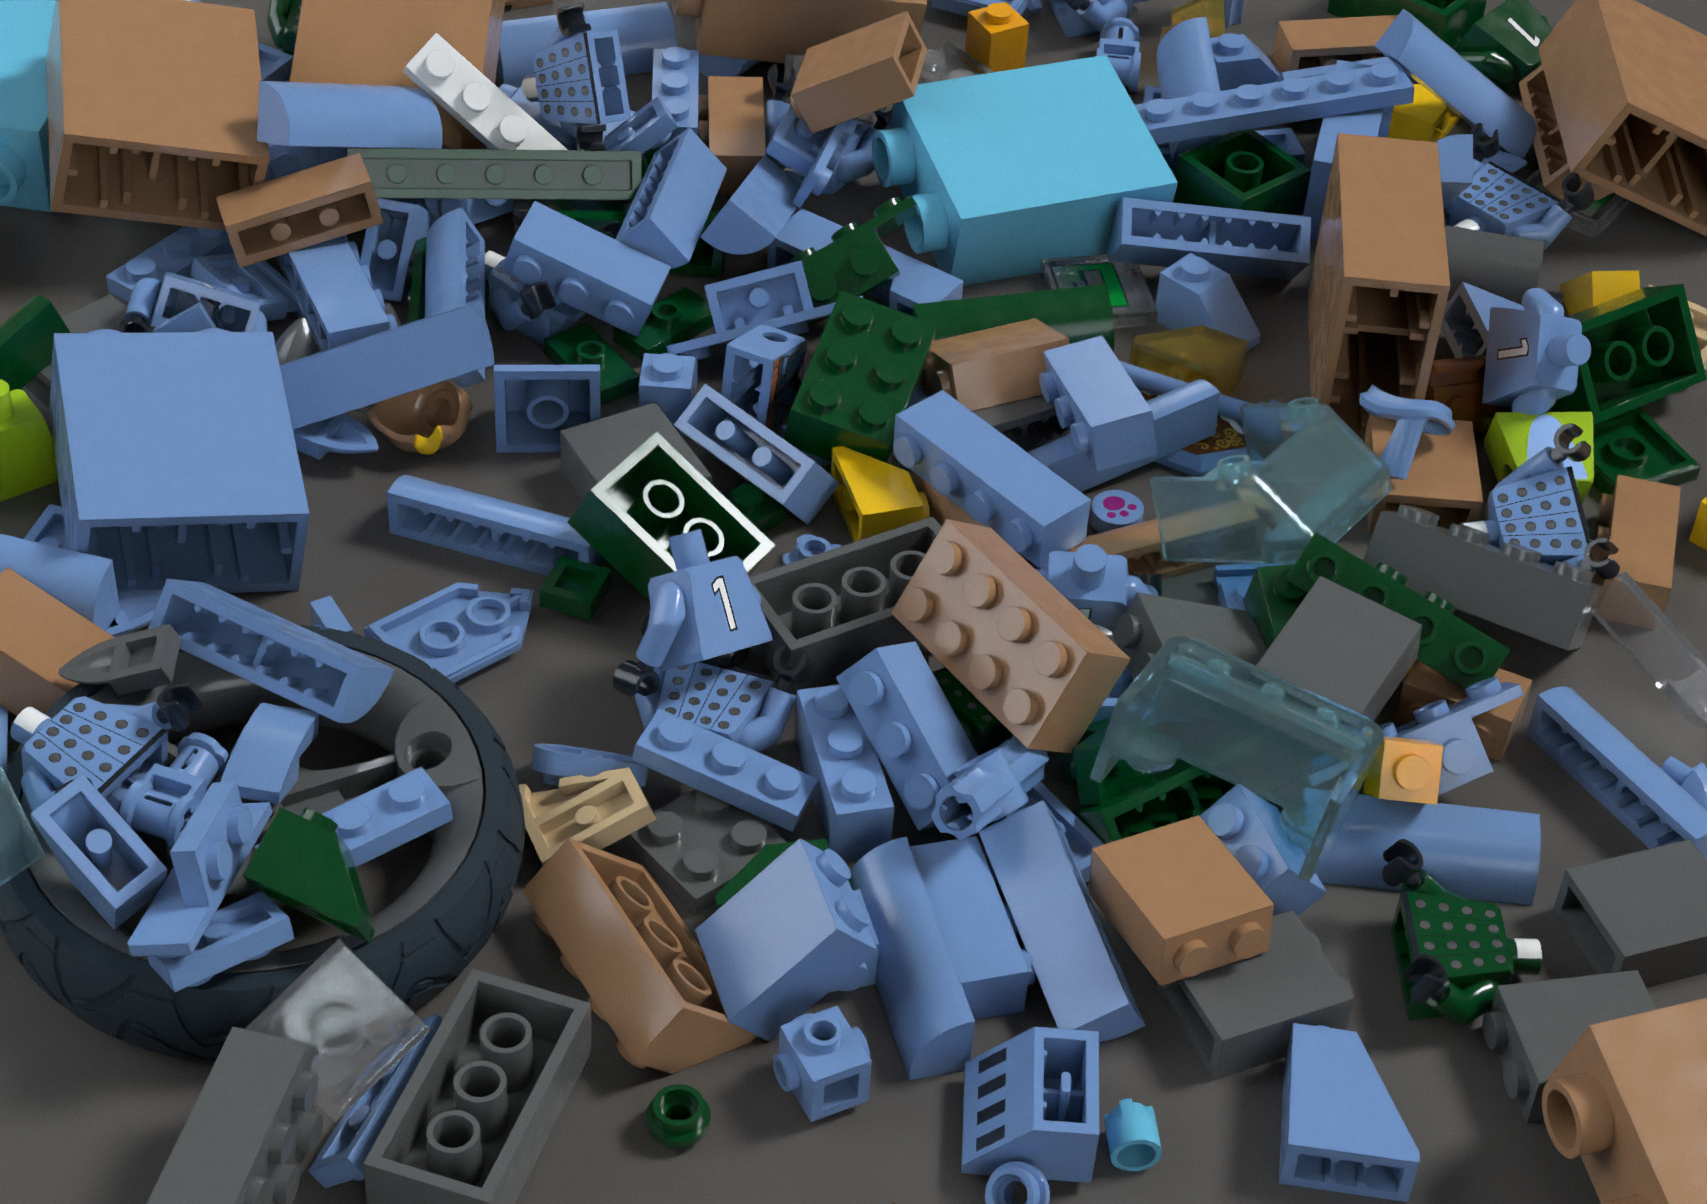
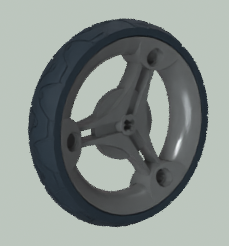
[0,625,525,1062]

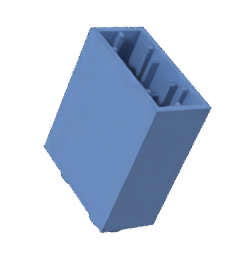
[49,328,310,593]

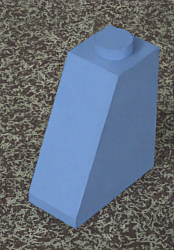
[1279,1023,1420,1202]

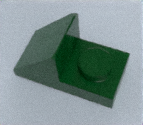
[1058,714,1148,805]

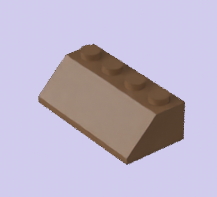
[522,838,757,1074]

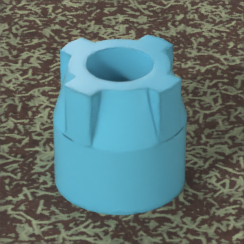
[1104,1098,1162,1171]

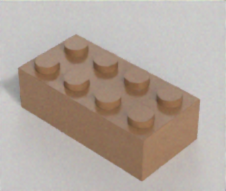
[891,519,1131,753]

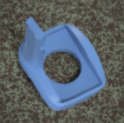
[1359,385,1456,480]

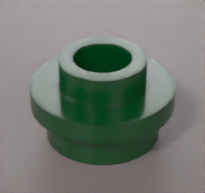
[646,1084,711,1147]

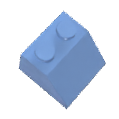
[494,365,600,453]

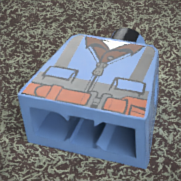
[721,325,808,432]

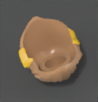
[367,379,473,455]

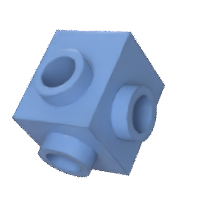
[772,1006,872,1122]

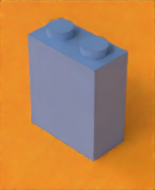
[695,838,878,1042]

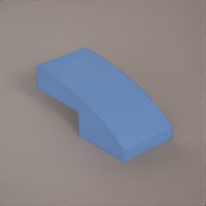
[220,703,319,804]

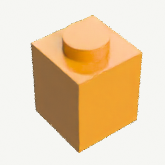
[964,2,1029,74]
[1363,735,1444,805]

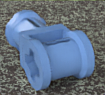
[1096,17,1141,92]
[119,732,230,848]

